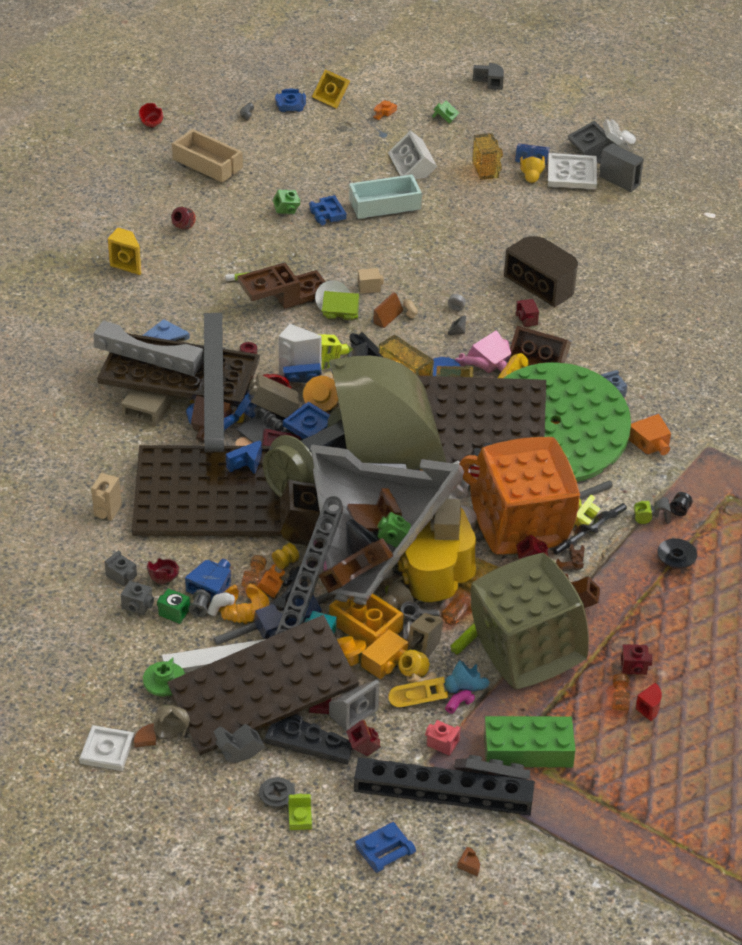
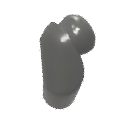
[240,103,254,120]

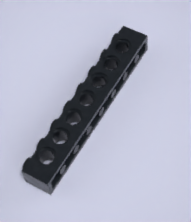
[354,757,535,816]

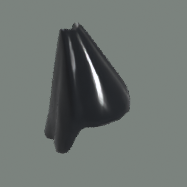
[345,518,389,556]

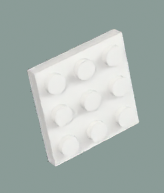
[548,153,597,190]

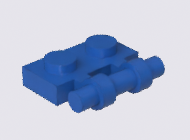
[309,195,347,225]

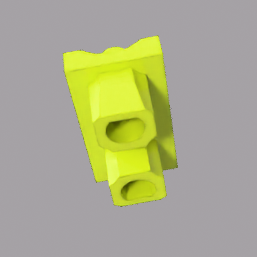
[573,495,600,527]

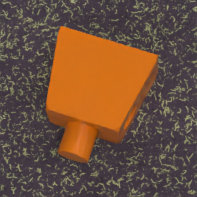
[629,414,671,455]

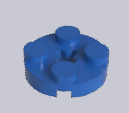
[275,88,306,112]

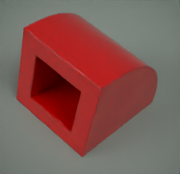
[635,683,662,721]

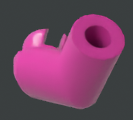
[445,690,475,714]

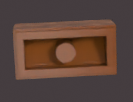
[373,292,403,328]

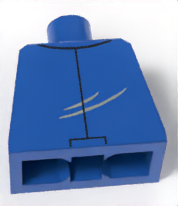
[185,559,231,602]

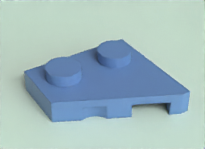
[142,319,190,341]

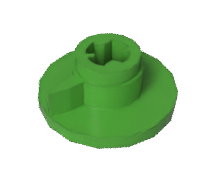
[143,657,185,697]

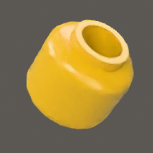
[398,650,430,678]

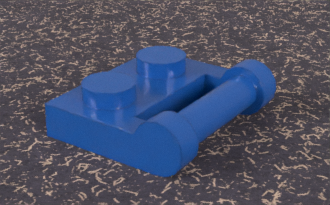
[355,822,416,873]

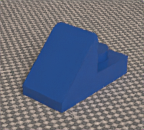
[235,390,258,418]
[226,440,262,474]

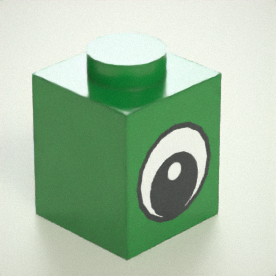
[157,588,190,624]

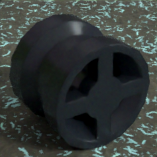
[670,492,693,516]

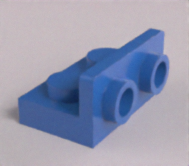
[515,143,550,165]

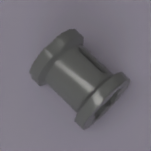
[189,589,211,617]

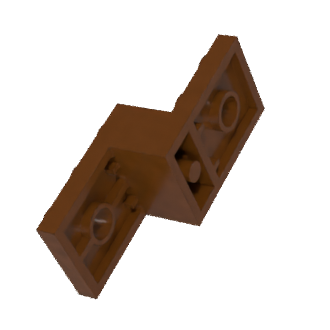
[237,262,326,309]

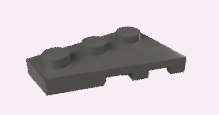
[454,755,530,779]

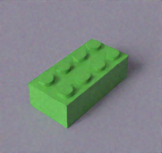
[483,716,576,767]

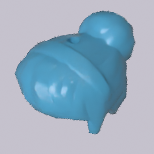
[444,660,490,693]

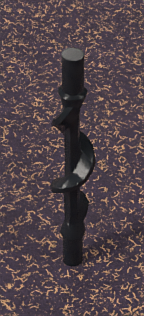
[552,503,627,555]

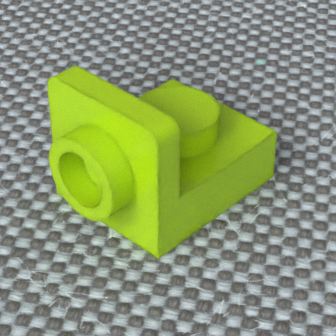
[288,793,312,830]

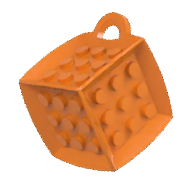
[459,437,580,554]

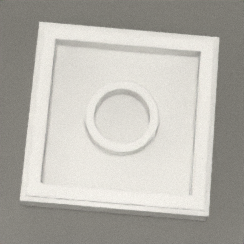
[79,725,135,771]

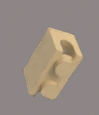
[91,473,122,521]

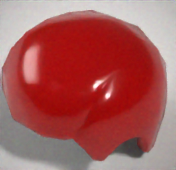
[139,103,164,128]

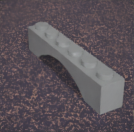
[93,321,203,376]

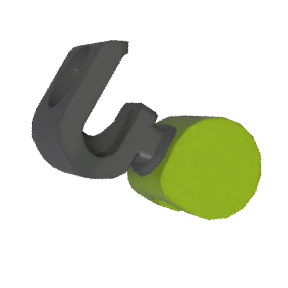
[633,497,671,524]

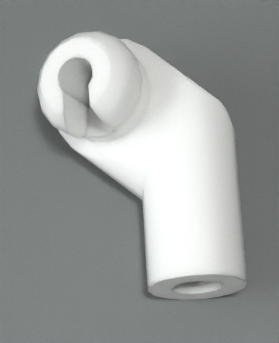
[207,592,235,616]

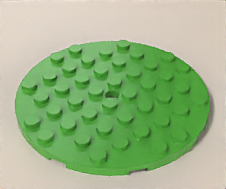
[504,363,631,482]

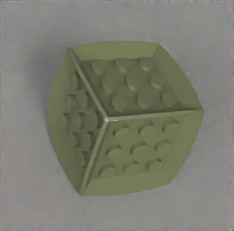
[471,553,589,689]

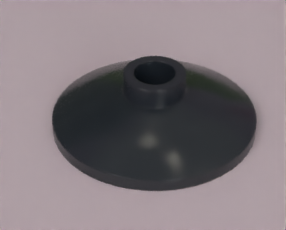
[657,538,697,569]

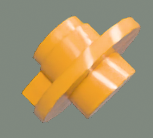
[303,376,338,412]
[337,636,367,666]

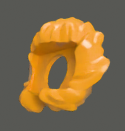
[218,583,270,624]

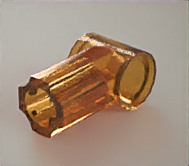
[441,587,472,626]

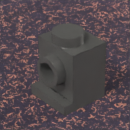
[104,550,137,586]

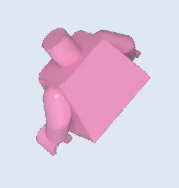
[455,331,511,373]

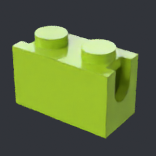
[322,291,360,321]

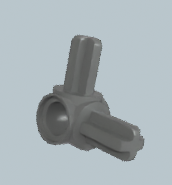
[400,601,439,641]

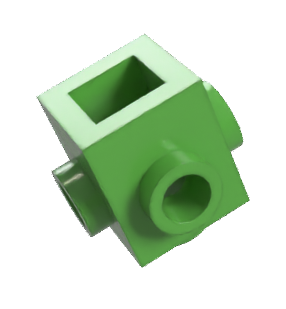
[272,190,300,214]
[377,512,411,548]

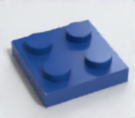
[283,402,330,439]

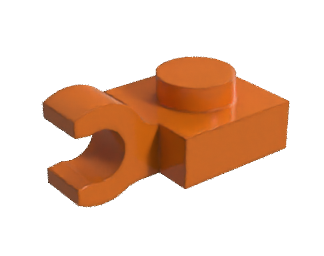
[373,100,397,120]

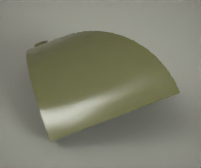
[330,356,446,470]

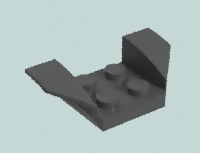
[568,120,614,164]

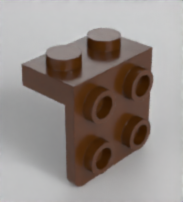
[346,488,402,532]

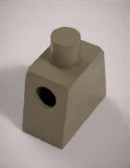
[408,613,444,658]

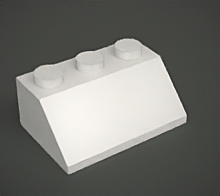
[388,131,437,179]
[279,324,322,384]

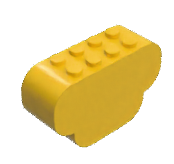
[397,507,476,602]

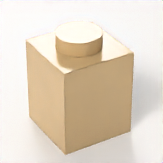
[357,268,384,294]

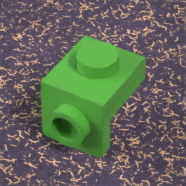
[432,100,459,124]

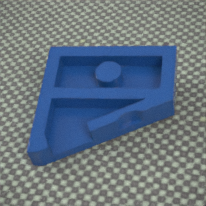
[283,363,322,383]

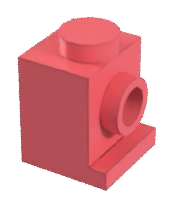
[425,720,461,756]

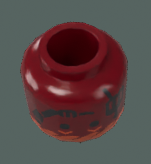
[171,206,196,230]

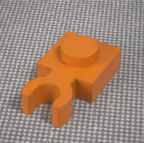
[257,564,285,598]

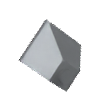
[329,679,379,731]

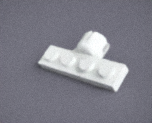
[603,119,636,151]

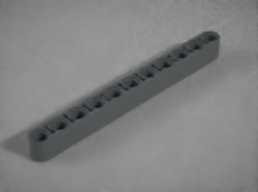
[204,313,224,453]

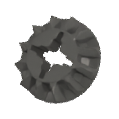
[259,777,295,809]

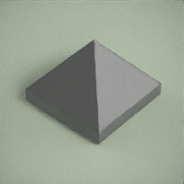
[448,315,466,335]

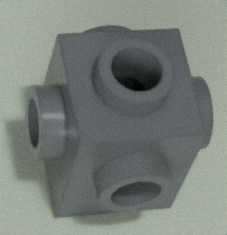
[120,581,154,615]

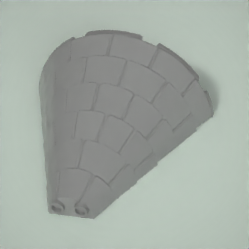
[310,445,464,605]

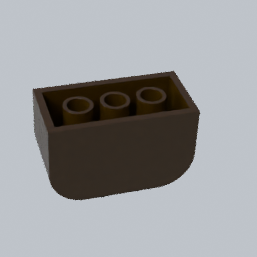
[504,236,578,308]
[280,480,323,548]

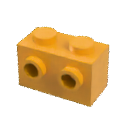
[361,629,408,680]

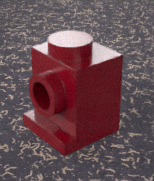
[515,299,539,327]
[346,719,381,757]

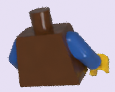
[186,396,245,442]

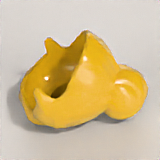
[520,156,545,183]

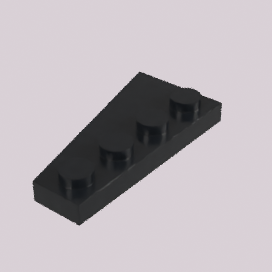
[265,714,354,765]

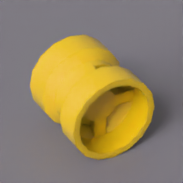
[272,543,300,570]

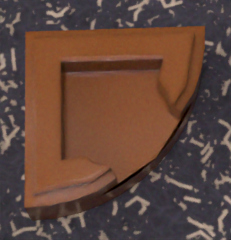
[134,723,156,748]
[457,846,480,877]

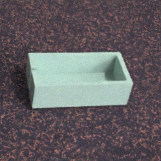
[349,174,422,219]

